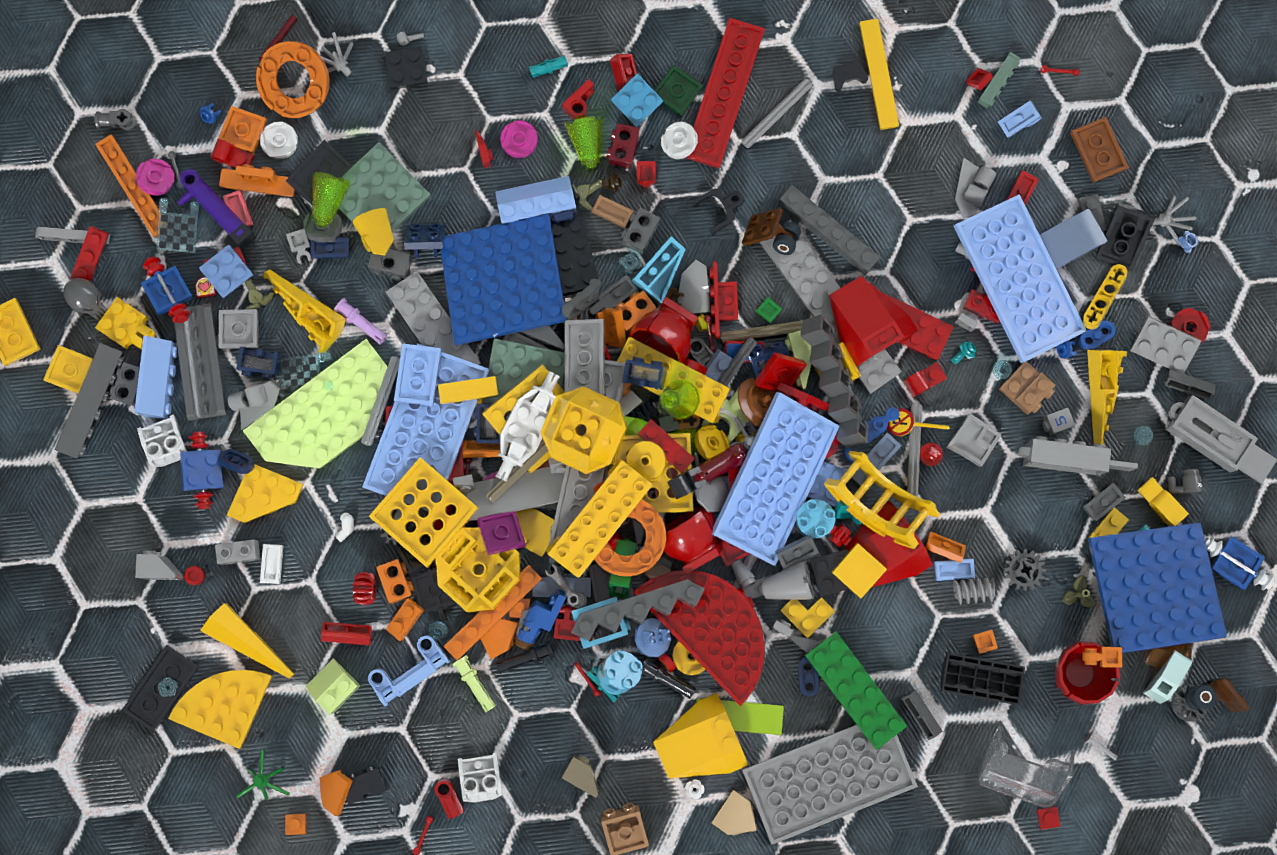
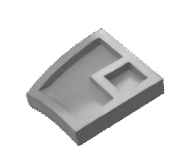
[946,413,1002,467]

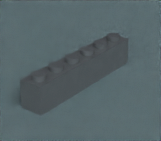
[778,185,880,276]
[54,343,124,458]

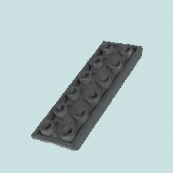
[174,303,227,421]

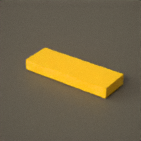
[438,376,499,404]

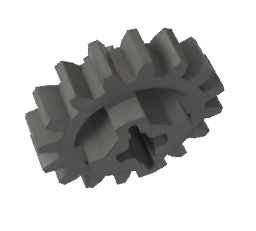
[1003,549,1046,591]

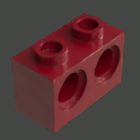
[607,123,640,169]

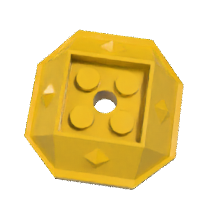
[540,386,627,474]
[436,527,520,612]

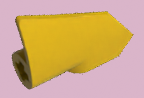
[353,208,394,255]

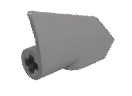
[955,158,996,218]
[678,260,711,315]
[228,381,280,430]
[694,477,728,512]

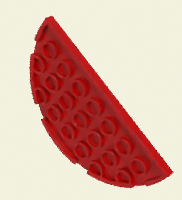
[634,570,765,706]

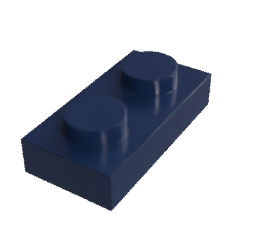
[311,238,350,259]

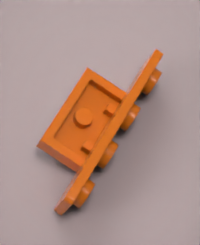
[219,164,295,197]

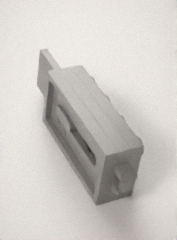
[1166,395,1277,484]
[1018,436,1138,476]

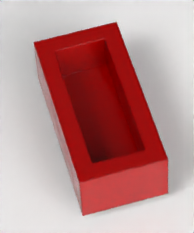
[963,289,1000,324]

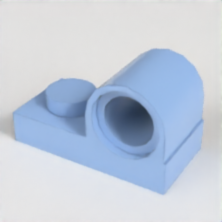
[998,101,1042,138]

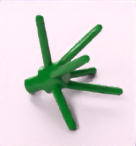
[236,749,290,800]

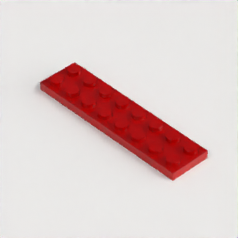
[685,18,765,169]

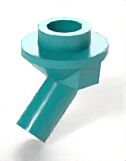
[951,340,977,365]

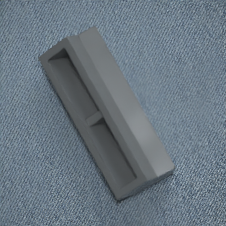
[1163,370,1215,400]
[902,689,943,740]

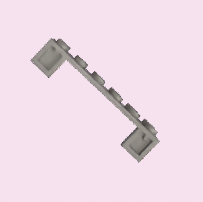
[453,458,566,521]

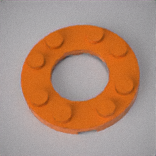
[256,41,330,118]
[594,500,666,576]

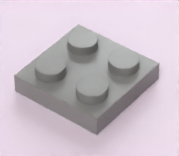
[219,309,258,349]

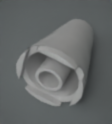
[759,561,814,600]

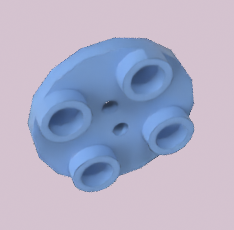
[635,618,671,657]

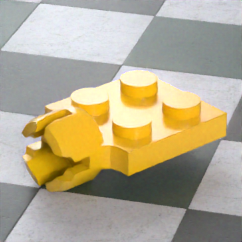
[95,297,155,349]

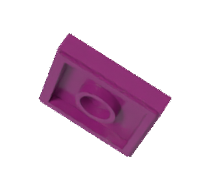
[477,511,526,555]

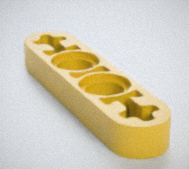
[1083,264,1128,329]

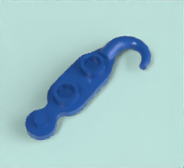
[844,407,900,463]

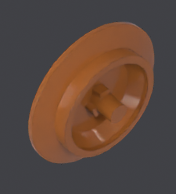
[738,378,776,427]

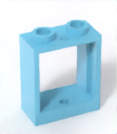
[571,597,631,649]

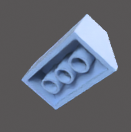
[495,176,577,224]
[135,336,178,419]

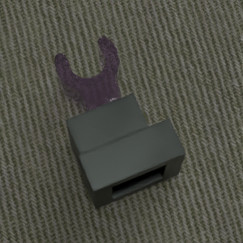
[654,399,680,432]

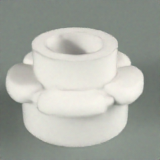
[685,780,704,799]

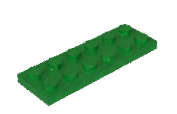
[805,631,907,750]

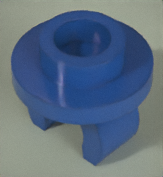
[200,103,221,124]
[1057,341,1077,359]

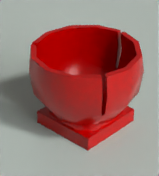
[630,297,698,363]
[664,506,723,574]
[1055,641,1120,705]

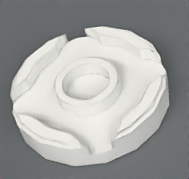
[260,122,298,160]
[661,122,698,159]

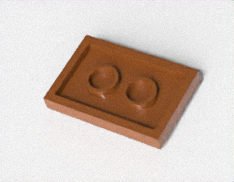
[1070,117,1129,183]

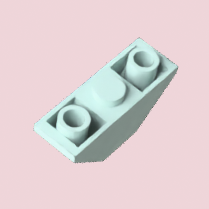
[1143,651,1192,704]

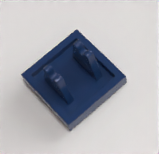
[404,223,446,258]

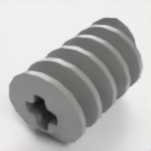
[953,577,995,604]

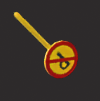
[887,408,950,436]

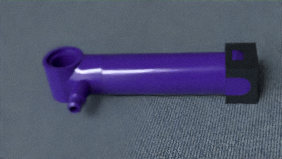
[178,169,256,249]

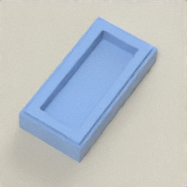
[934,559,975,581]

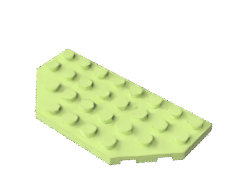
[243,339,387,469]

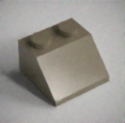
[562,754,599,798]

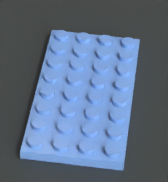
[954,195,1087,363]
[362,343,489,511]
[712,392,839,566]

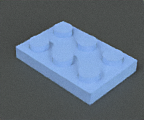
[394,344,441,406]

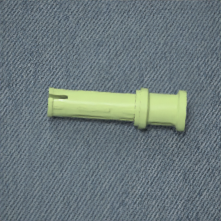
[452,655,496,713]

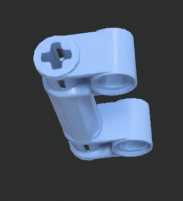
[368,635,450,707]

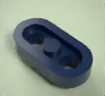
[219,449,254,474]
[797,657,819,696]

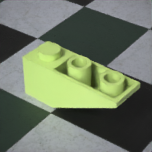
[785,331,812,391]

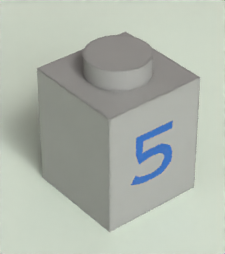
[1042,408,1075,436]

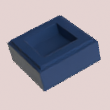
[554,210,574,224]

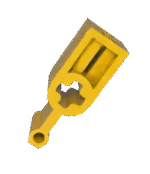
[1137,477,1189,527]

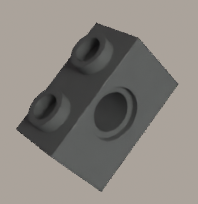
[368,249,412,281]

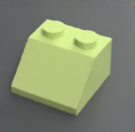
[305,658,361,715]

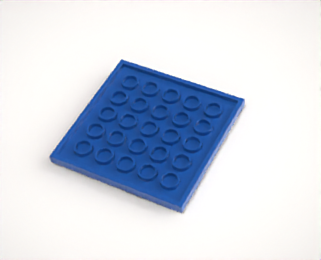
[440,213,567,345]
[1088,522,1227,653]

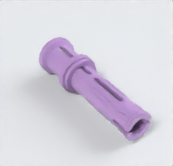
[334,298,387,345]

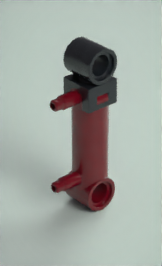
[667,442,747,499]

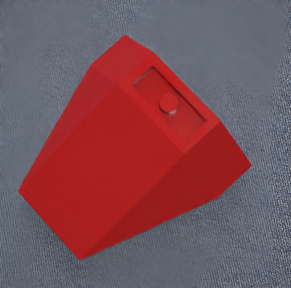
[829,276,918,367]
[843,500,933,587]

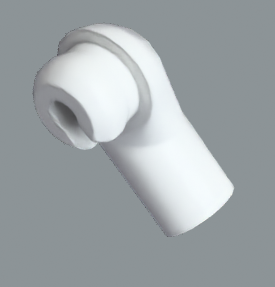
[335,513,354,542]

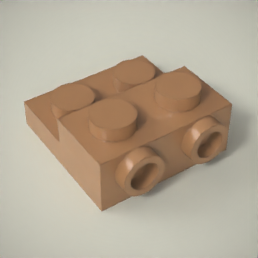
[999,361,1056,415]
[600,803,649,855]

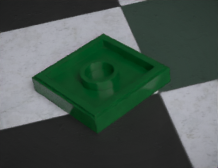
[654,65,704,117]

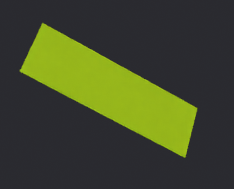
[696,698,784,735]

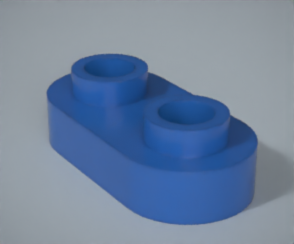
[1079,321,1116,350]

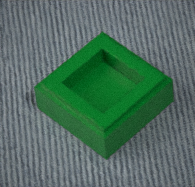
[755,297,782,324]

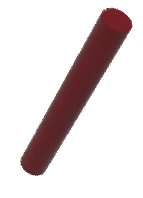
[259,15,298,61]

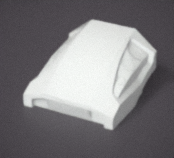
[137,415,187,467]
[458,753,502,802]

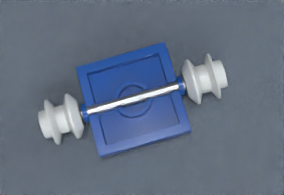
[1205,536,1275,590]

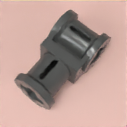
[94,109,136,131]

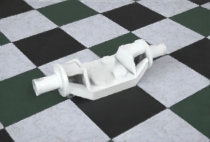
[495,371,560,482]

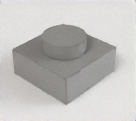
[955,313,978,332]
[771,619,793,637]

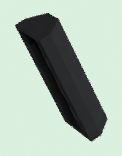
[940,652,1025,706]

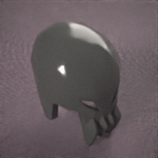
[63,278,107,321]

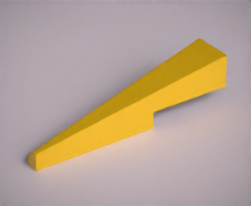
[263,270,346,354]
[1087,349,1127,445]
[201,603,294,679]

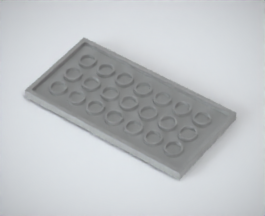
[742,725,918,845]

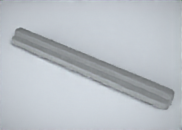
[742,78,812,148]
[361,356,400,446]
[907,404,922,497]

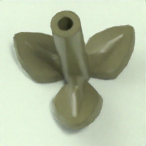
[572,179,602,210]
[244,279,274,310]
[1063,575,1096,608]

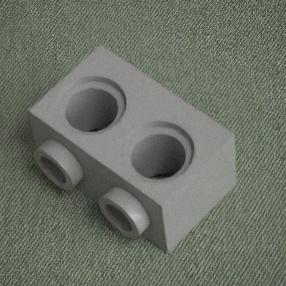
[215,540,261,565]

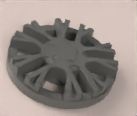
[1171,685,1208,722]

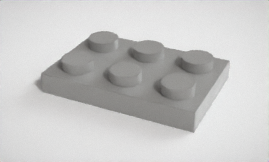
[1130,316,1201,374]

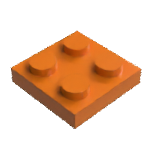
[218,106,268,154]

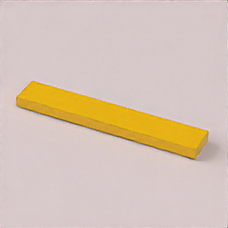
[859,19,899,130]

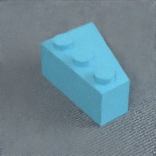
[632,236,685,306]

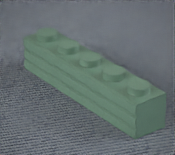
[977,52,1020,108]

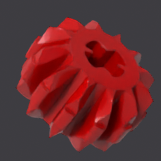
[352,572,377,605]

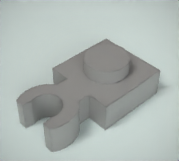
[286,229,312,265]

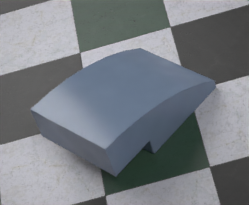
[1040,209,1108,270]

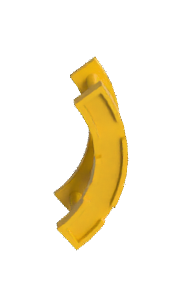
[824,451,940,549]

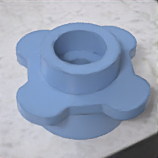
[1178,231,1198,253]

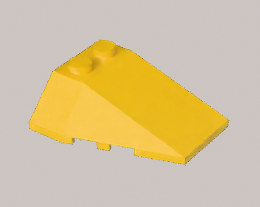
[653,693,748,778]

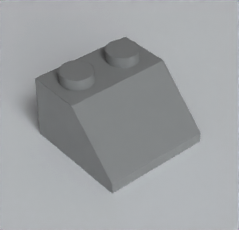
[135,551,185,580]

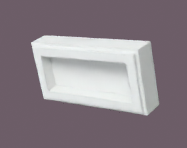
[260,544,283,584]

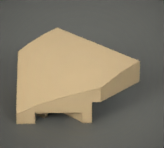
[712,790,758,836]

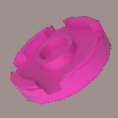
[500,120,538,158]
[136,158,175,196]

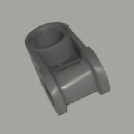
[689,338,714,366]

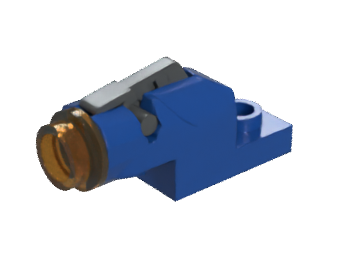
[515,588,566,650]

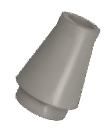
[731,559,756,590]

